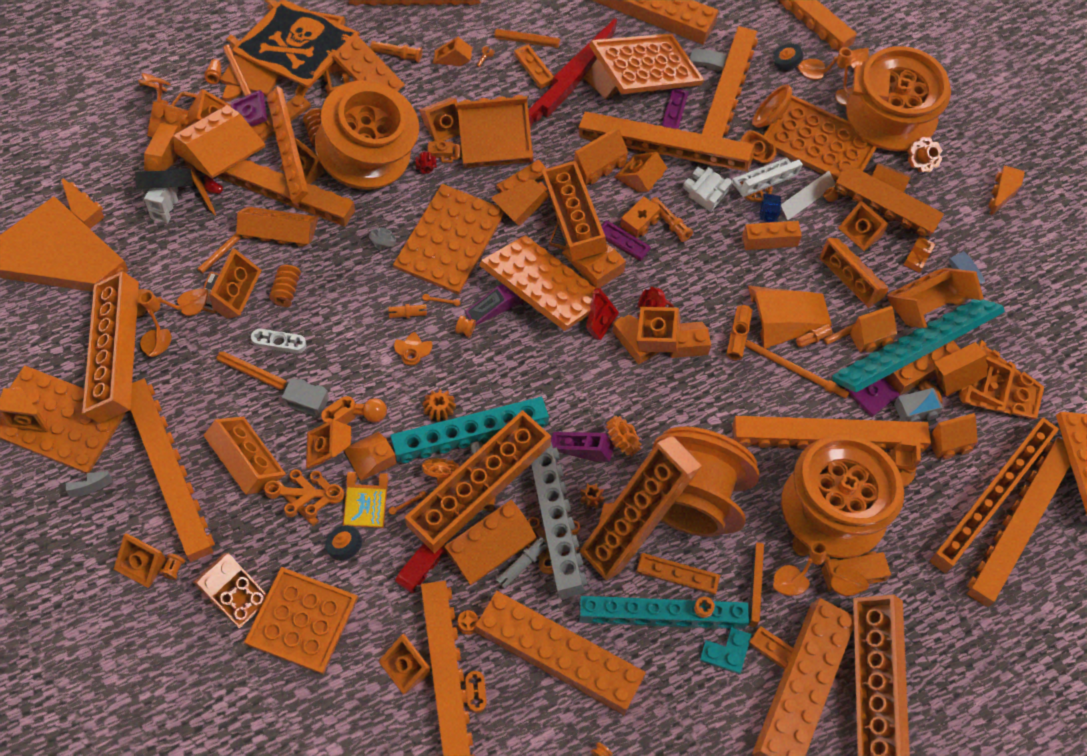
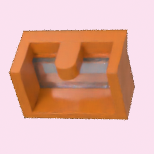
[323,62,350,95]

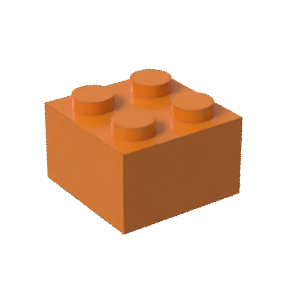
[637,307,681,352]

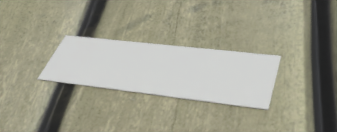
[781,171,835,220]

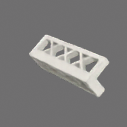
[732,158,803,197]

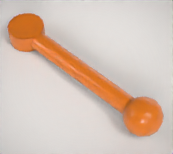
[422,294,461,306]
[389,491,427,515]

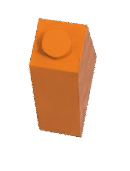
[144,123,179,171]
[491,179,550,226]
[612,315,659,365]

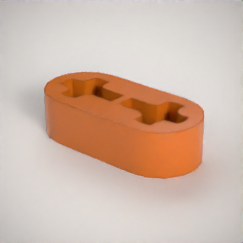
[465,671,487,713]

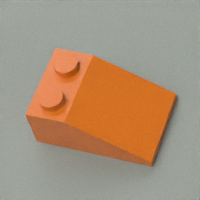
[562,245,626,288]

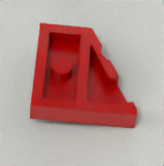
[586,288,619,340]

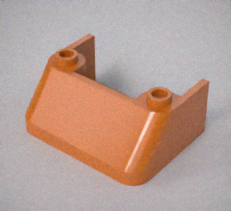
[887,268,984,328]

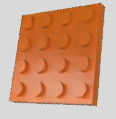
[244,567,358,675]

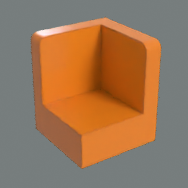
[894,441,921,470]

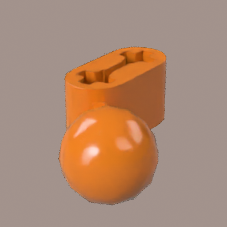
[321,396,387,424]

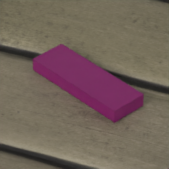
[662,88,689,129]
[601,220,651,261]

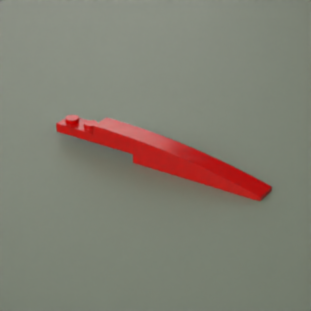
[528,18,617,128]

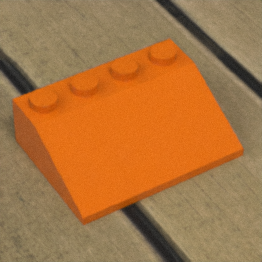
[173,105,266,179]

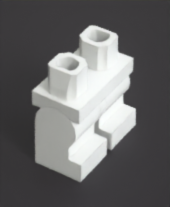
[683,167,733,212]
[144,187,178,223]

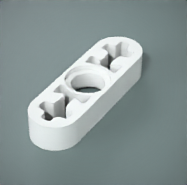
[251,329,306,353]

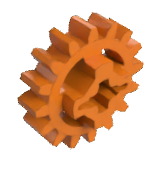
[606,416,642,456]

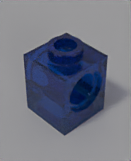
[759,193,781,223]

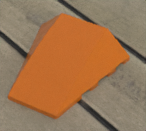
[748,285,832,349]
[957,340,1044,419]

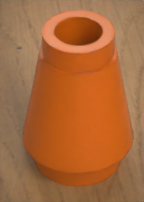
[204,59,222,84]

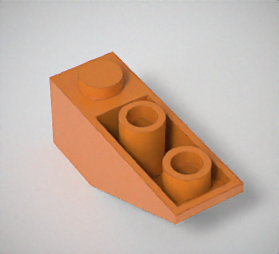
[988,165,1025,215]
[61,178,104,229]

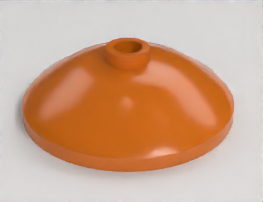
[752,84,792,127]

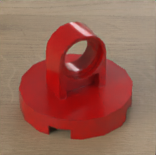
[638,287,674,317]

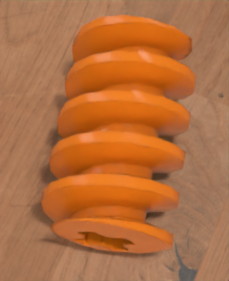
[303,108,322,147]
[269,265,301,307]

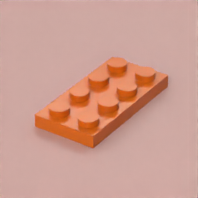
[332,34,405,91]

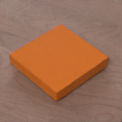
[852,64,890,101]

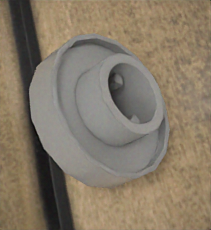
[369,228,396,250]

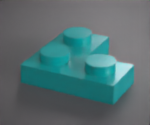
[699,627,751,675]

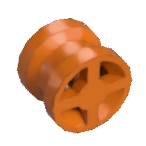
[455,315,476,338]
[458,610,479,635]

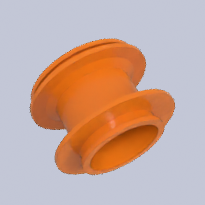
[846,46,951,151]
[315,80,419,190]
[652,426,760,537]
[781,435,904,558]

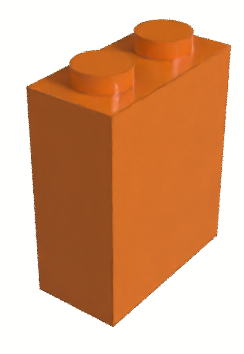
[934,342,988,396]

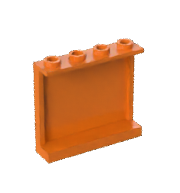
[457,95,533,168]

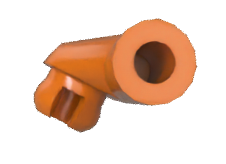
[919,380,943,404]

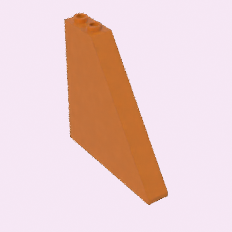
[0,196,128,292]

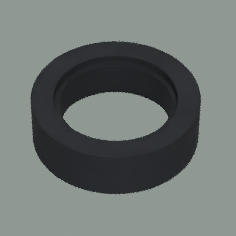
[135,168,193,189]

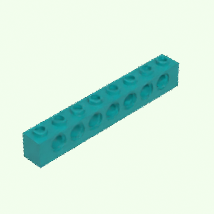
[390,396,549,463]
[579,596,749,630]

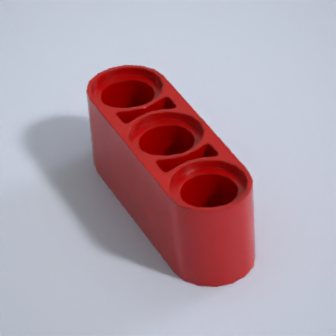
[395,543,446,594]

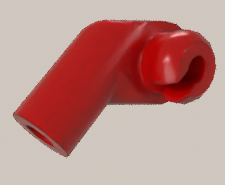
[204,174,223,194]

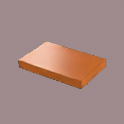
[220,55,281,97]

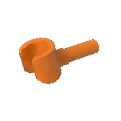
[476,46,494,67]

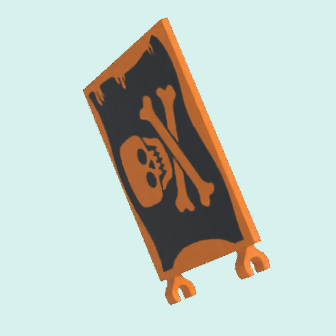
[226,0,360,88]

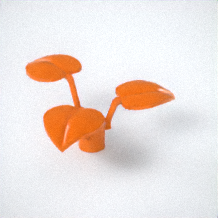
[797,48,869,107]
[138,73,198,106]
[137,289,209,357]
[773,536,869,596]

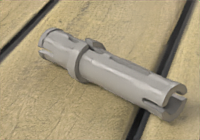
[496,537,548,589]

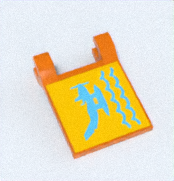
[343,472,389,528]

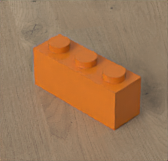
[742,221,802,250]
[821,551,891,592]

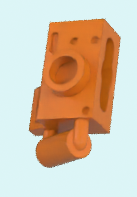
[428,141,462,163]

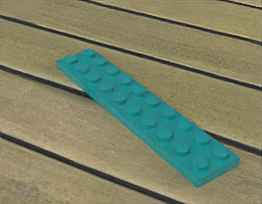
[832,299,1005,392]

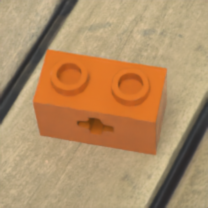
[620,196,660,238]

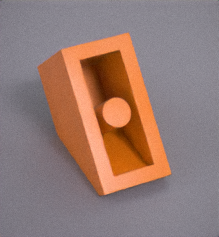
[433,37,472,66]

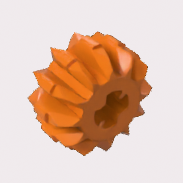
[423,389,456,422]

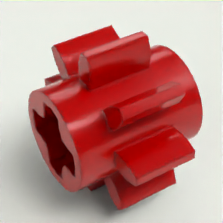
[415,151,437,174]

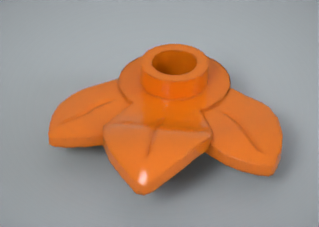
[394,332,432,366]

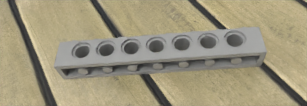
[531,443,587,599]

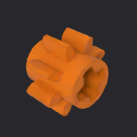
[580,483,604,509]

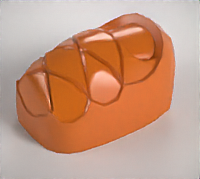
[740,130,776,164]

